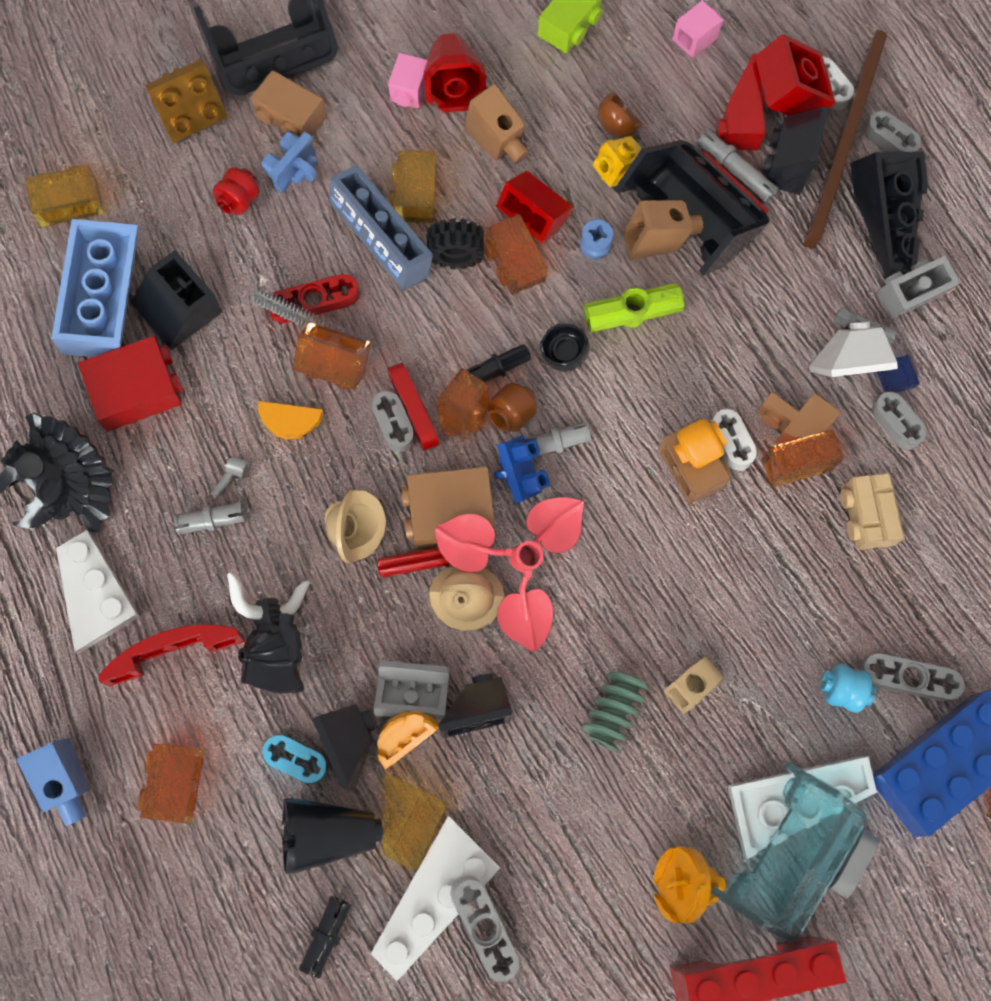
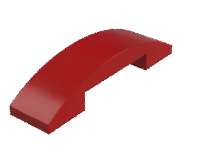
[98,625,244,687]

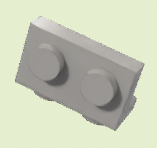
[373,660,450,722]

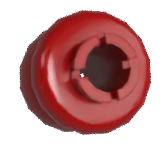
[213,168,259,215]

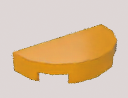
[258,401,324,440]
[377,711,439,770]

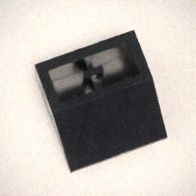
[131,250,222,350]

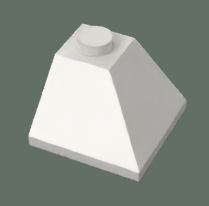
[809,321,898,377]

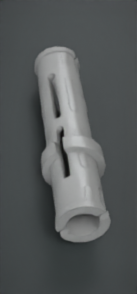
[697,129,779,203]

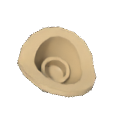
[324,490,386,563]
[428,566,505,631]

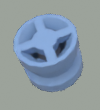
[580,219,614,260]

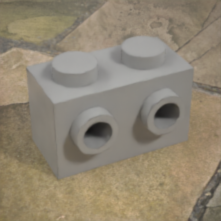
[876,255,961,321]

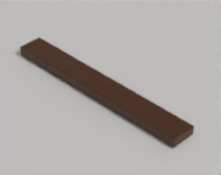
[802,29,887,249]

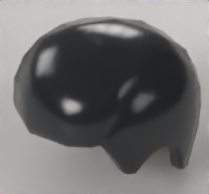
[540,324,589,372]

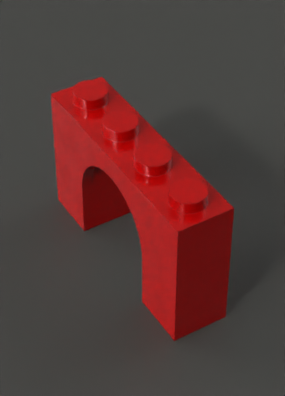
[669,936,847,1001]

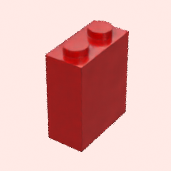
[78,336,183,432]

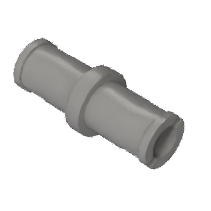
[525,421,591,455]
[174,501,247,536]

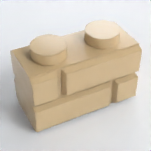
[840,473,905,550]

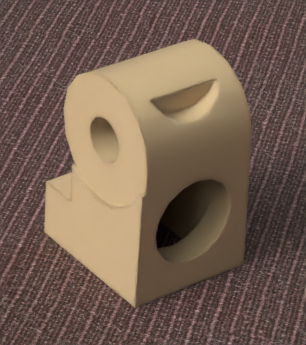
[664,656,724,714]

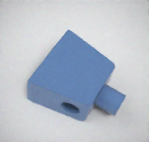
[16,738,90,827]

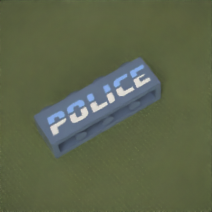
[329,165,433,291]

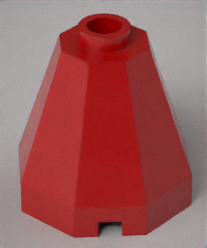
[423,33,486,113]

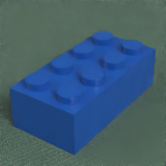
[873,690,991,837]

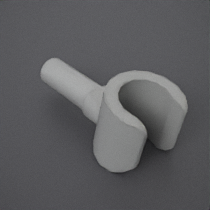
[210,457,251,498]

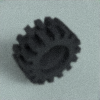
[427,218,484,269]

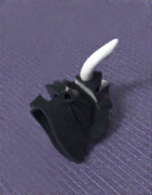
[227,572,310,694]

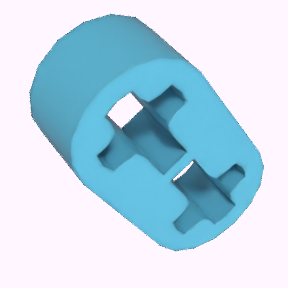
[262,735,328,784]

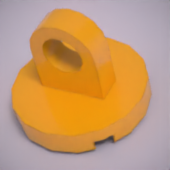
[653,846,726,924]

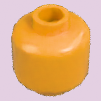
[673,418,727,469]

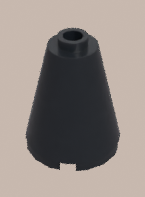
[282,798,382,874]

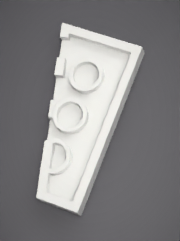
[727,755,877,859]

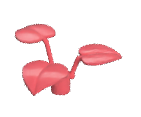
[435,497,584,651]

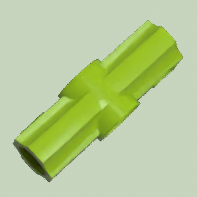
[583,283,684,333]

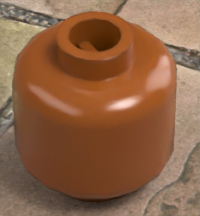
[488,383,537,432]

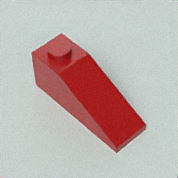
[716,54,765,151]

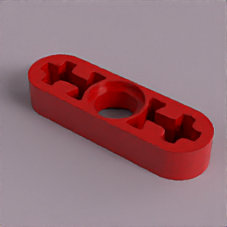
[268,274,359,323]
[387,362,440,452]

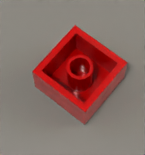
[755,34,836,116]

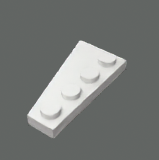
[371,816,500,981]

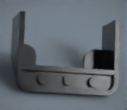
[187,0,338,95]
[614,140,769,276]

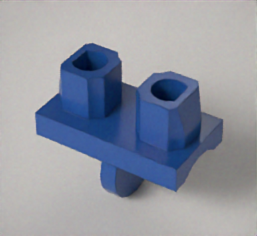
[494,435,550,503]

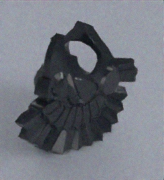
[0,412,114,532]

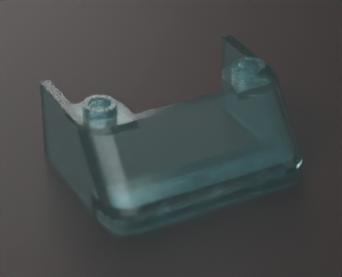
[710,761,866,942]

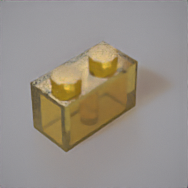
[390,150,436,223]
[25,165,104,227]

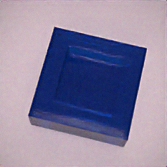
[877,355,920,393]

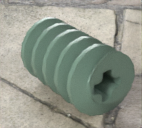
[582,671,650,754]

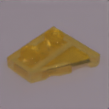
[382,773,449,872]

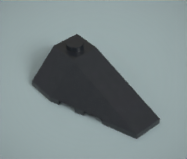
[850,151,928,278]

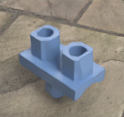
[261,132,317,193]

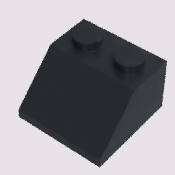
[762,107,829,195]

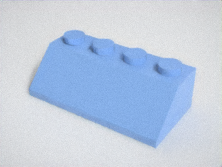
[51,219,139,357]

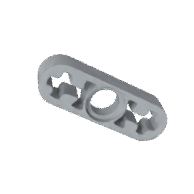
[859,653,965,702]
[451,876,519,982]

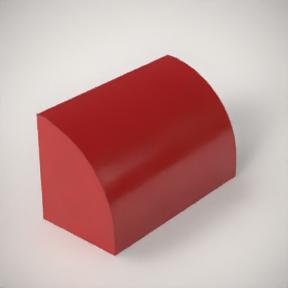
[495,170,574,243]

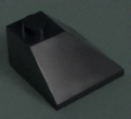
[439,674,513,739]
[312,704,376,791]

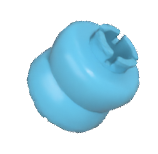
[820,664,876,713]

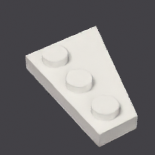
[56,530,140,654]

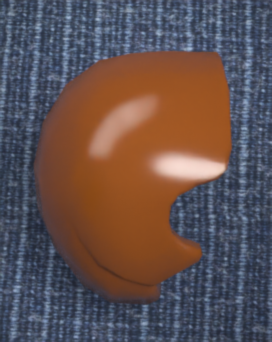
[598,93,642,138]

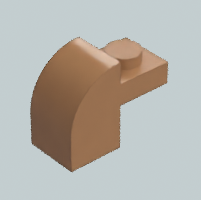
[757,392,841,449]

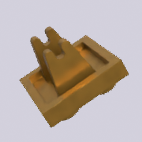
[144,59,228,144]

